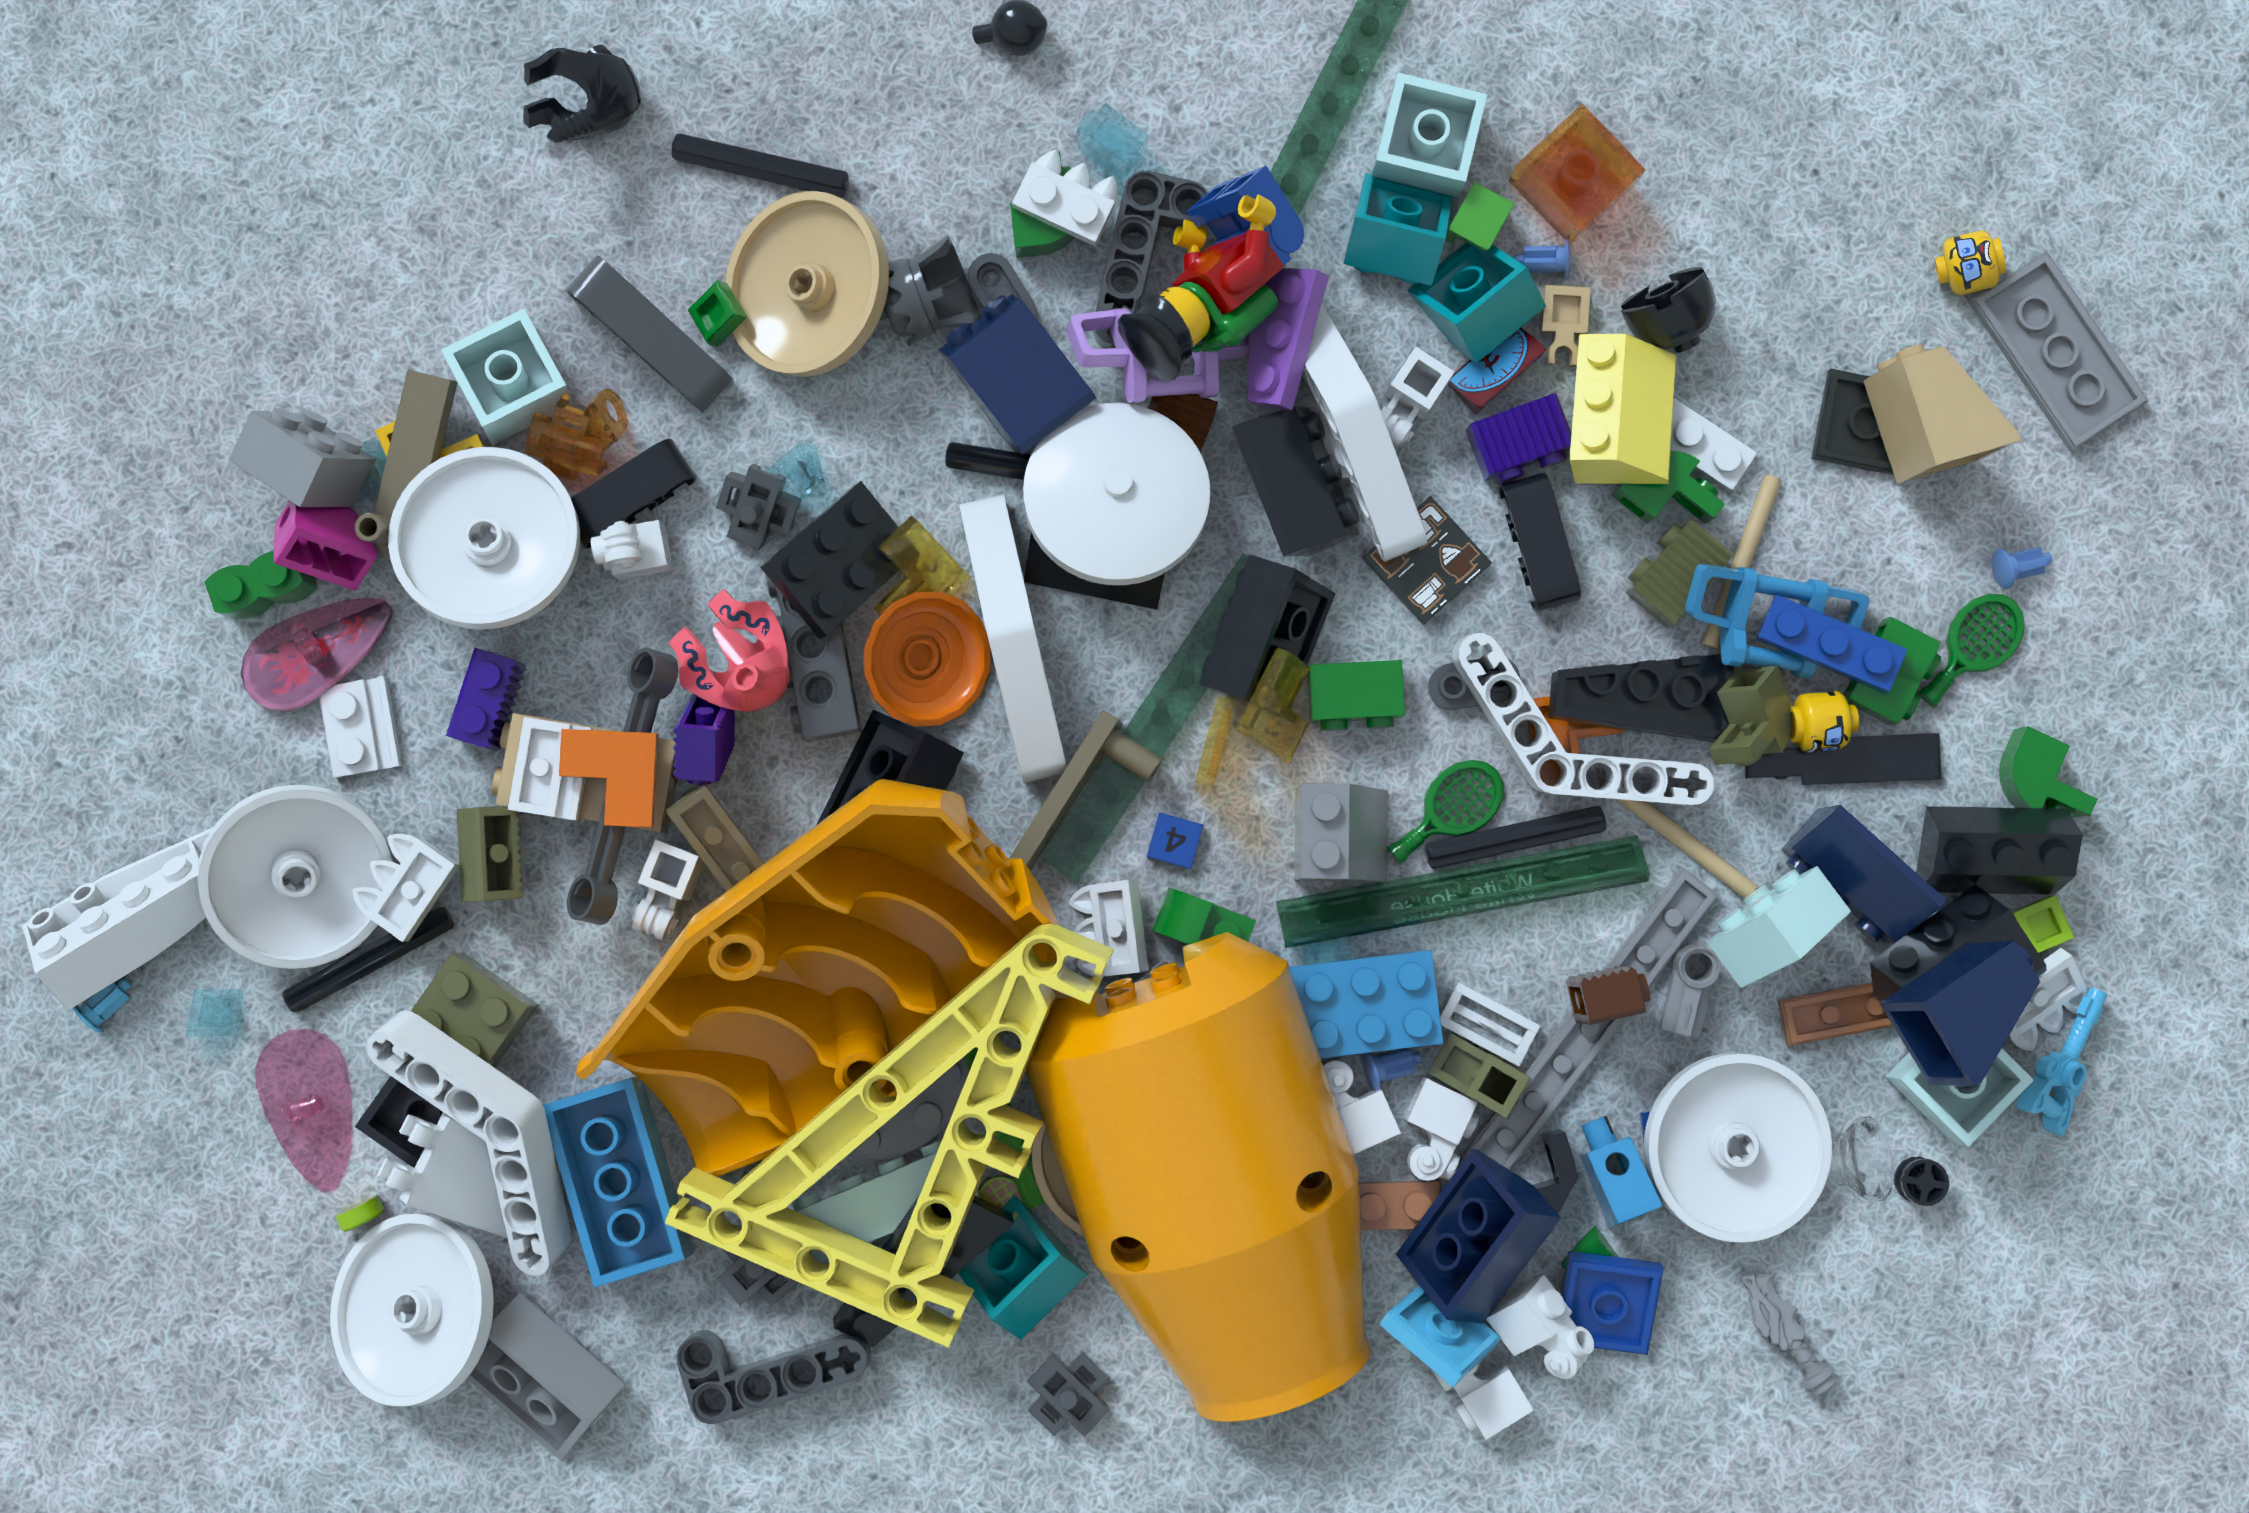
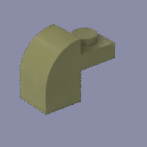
[1709,666,1792,766]
[1428,1033,1532,1120]

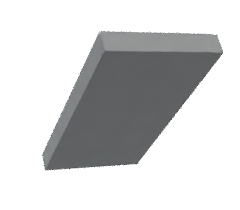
[1968,251,2149,452]

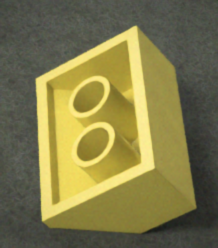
[1570,334,1677,484]

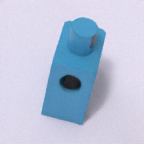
[1581,1116,1662,1228]

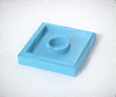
[1379,1285,1501,1387]

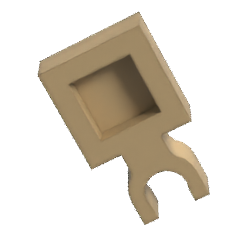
[1539,285,1591,367]

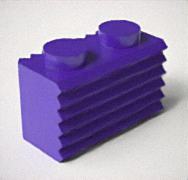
[1466,393,1572,484]
[446,647,527,751]
[673,693,735,785]

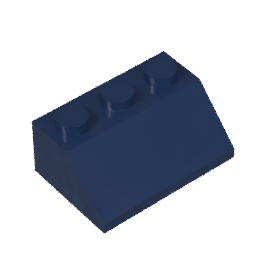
[1781,804,1947,943]
[1396,1149,1561,1323]

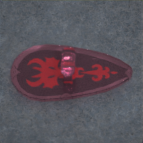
[241,598,393,711]
[255,1029,352,1192]

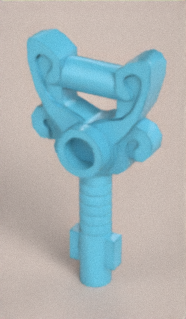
[2016,987,2108,1137]

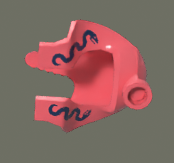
[668,589,790,712]

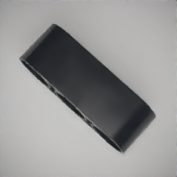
[570,439,697,549]
[1499,473,1581,612]

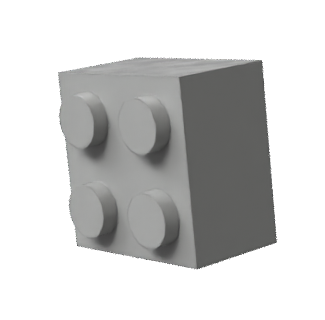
[229,408,376,507]

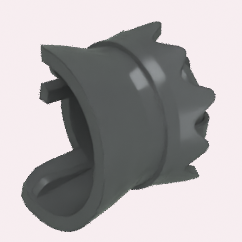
[879,235,980,347]

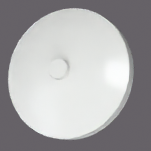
[1023,403,1210,585]
[388,447,580,630]
[197,785,392,969]
[1644,1053,1832,1243]
[330,1214,494,1406]

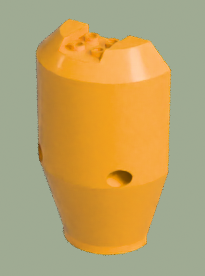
[576,779,1058,1177]
[1025,932,1371,1422]

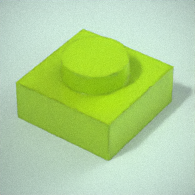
[2011,895,2074,953]

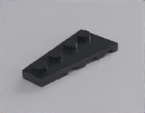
[1548,653,1734,743]
[833,1195,1014,1347]

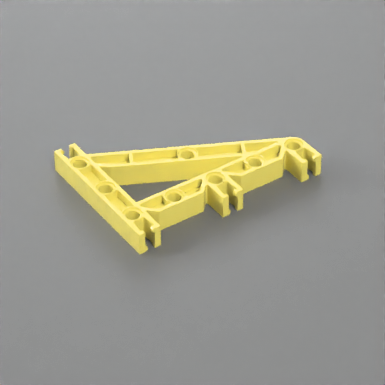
[665,923,1114,1348]

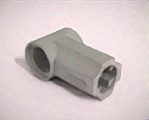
[1659,944,1721,1039]

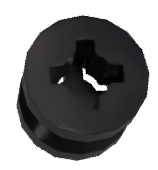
[1894,1157,1949,1206]

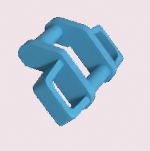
[1685,564,1869,679]

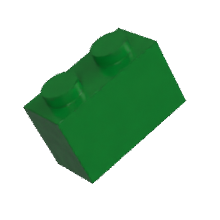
[1306,660,1405,731]

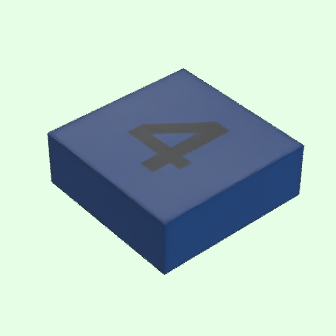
[1147,812,1203,869]

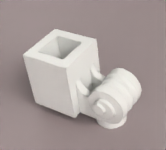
[1381,347,1454,450]
[591,520,674,580]
[632,839,705,941]
[1322,1059,1401,1154]
[1403,1076,1480,1181]
[1486,1275,1594,1379]
[1432,1363,1534,1440]

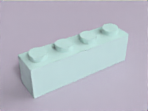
[792,1139,980,1263]

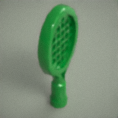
[1918,594,2025,708]
[1387,760,1504,865]

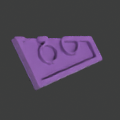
[1247,268,1329,410]

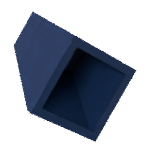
[939,294,1097,454]
[1880,940,2040,1087]

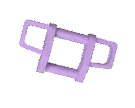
[1066,308,1250,403]

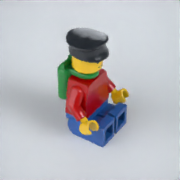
[1117,165,1304,382]

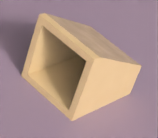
[1863,344,2021,485]

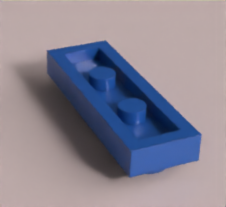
[1756,594,1908,694]

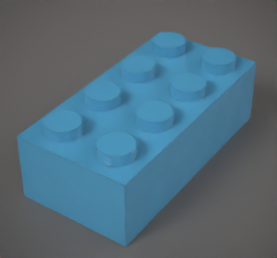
[1289,950,1443,1058]
[543,1076,694,1288]

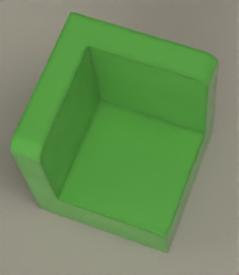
[1445,182,1515,252]

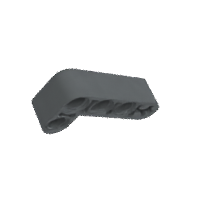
[1094,171,1208,349]
[565,255,733,413]
[676,1330,871,1424]

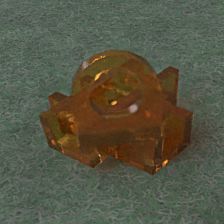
[524,388,628,481]

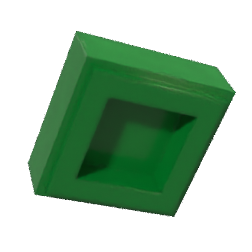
[688,280,747,347]

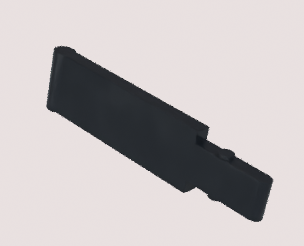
[1745,733,1942,785]

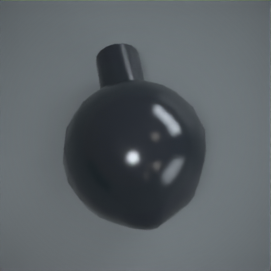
[972,0,1048,56]

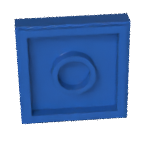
[1561,1251,1664,1355]

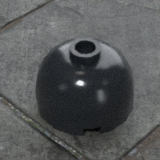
[1621,267,1716,353]

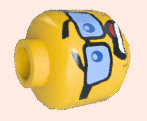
[1934,230,2006,295]
[1789,691,1859,752]

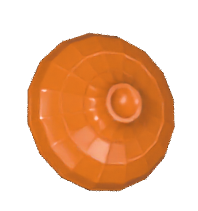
[864,591,991,727]

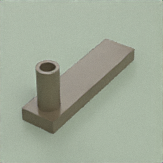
[355,370,458,555]
[1010,710,1163,871]
[666,783,764,891]

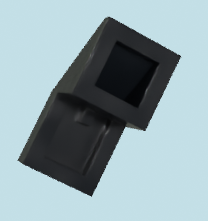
[1533,1129,1578,1214]

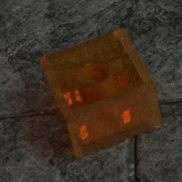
[1508,103,1646,246]

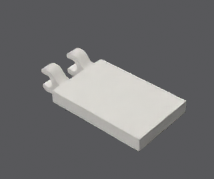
[377,1112,561,1238]

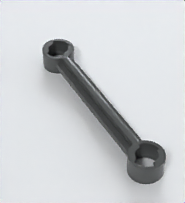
[567,648,678,925]

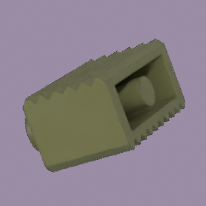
[1626,519,1734,628]
[457,806,523,902]

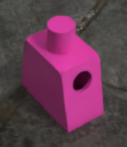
[273,500,378,591]

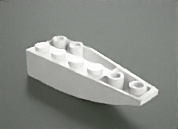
[22,827,213,1010]

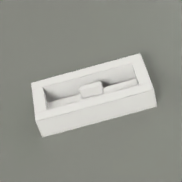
[1440,982,1540,1066]

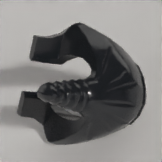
[523,44,641,143]

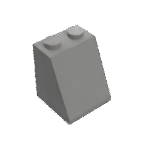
[1294,783,1387,882]

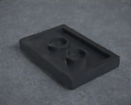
[760,481,919,639]

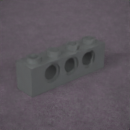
[766,575,862,742]

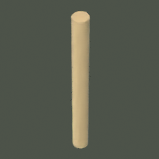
[1701,475,1782,651]
[1599,778,1757,899]

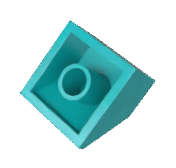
[1343,173,1453,286]
[1407,242,1546,363]
[958,1195,1088,1340]

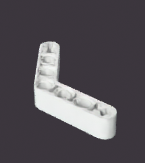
[1302,304,1427,562]
[959,494,1067,783]
[1452,633,1714,805]
[366,1011,572,1276]

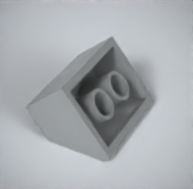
[467,1292,626,1461]

